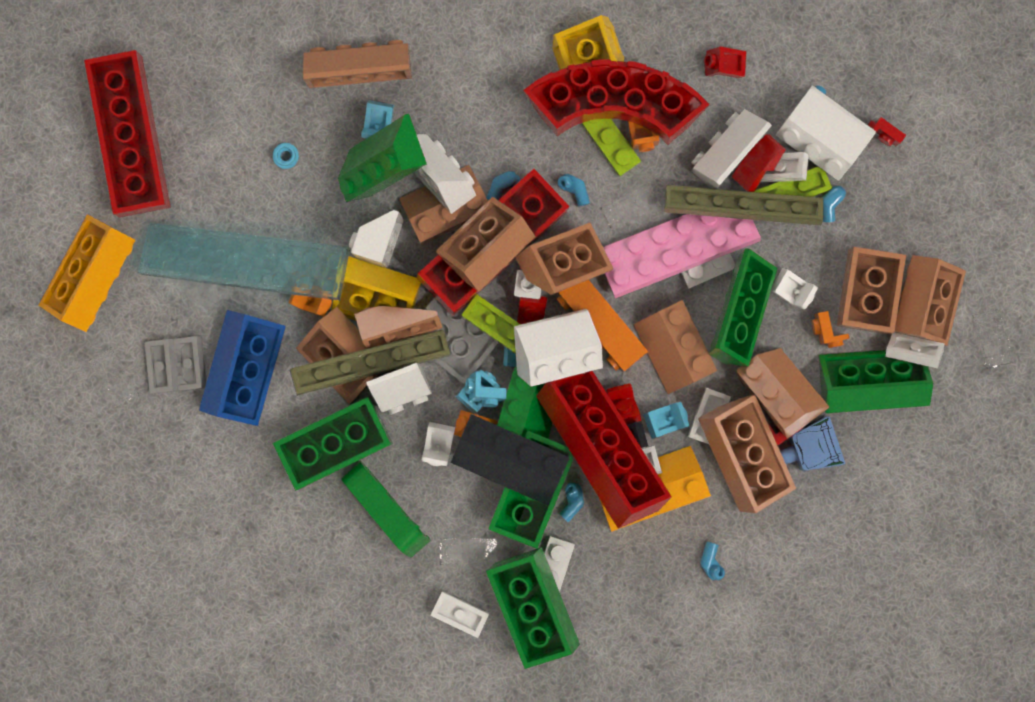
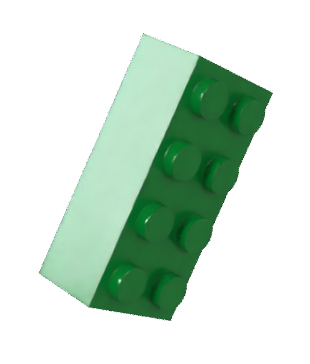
[273,397,393,491]
[486,547,580,669]

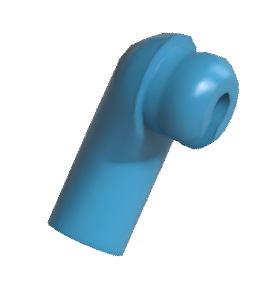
[486,171,521,200]
[557,174,590,207]
[822,186,846,222]
[559,483,584,522]
[700,541,725,580]

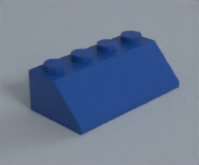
[199,310,286,426]

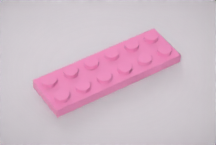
[603,214,761,299]

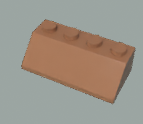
[303,40,412,88]
[698,395,796,513]

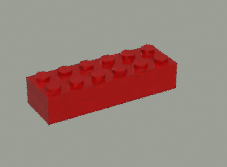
[84,50,171,218]
[417,169,570,317]
[537,371,672,529]

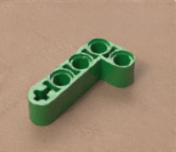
[341,461,431,558]

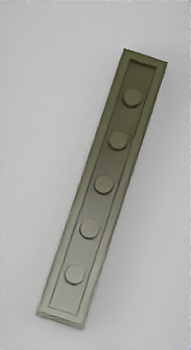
[664,185,823,226]
[289,329,450,396]

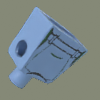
[780,416,845,471]

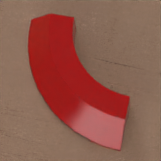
[523,59,710,145]

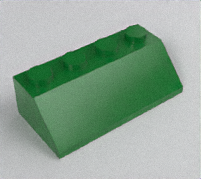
[338,114,427,203]
[709,248,777,367]
[818,350,934,413]
[497,367,553,438]
[488,431,574,549]

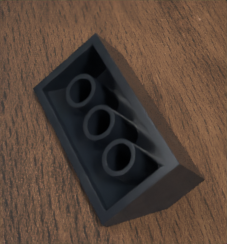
[451,414,570,505]

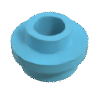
[273,143,299,169]

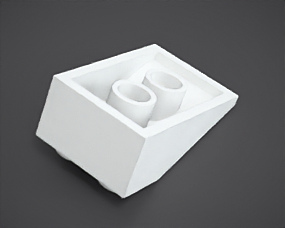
[366,363,432,415]

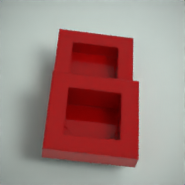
[732,134,786,192]

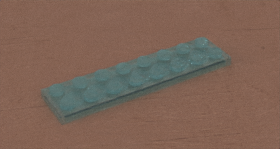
[138,223,350,300]

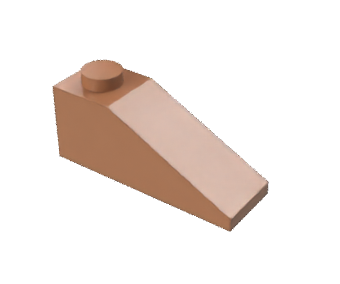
[354,306,443,349]

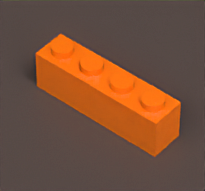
[556,280,649,372]

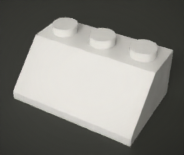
[776,85,876,181]
[691,109,772,189]
[413,134,476,214]
[349,210,404,268]
[514,309,603,386]

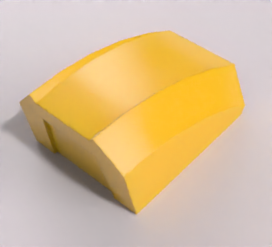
[552,15,624,70]

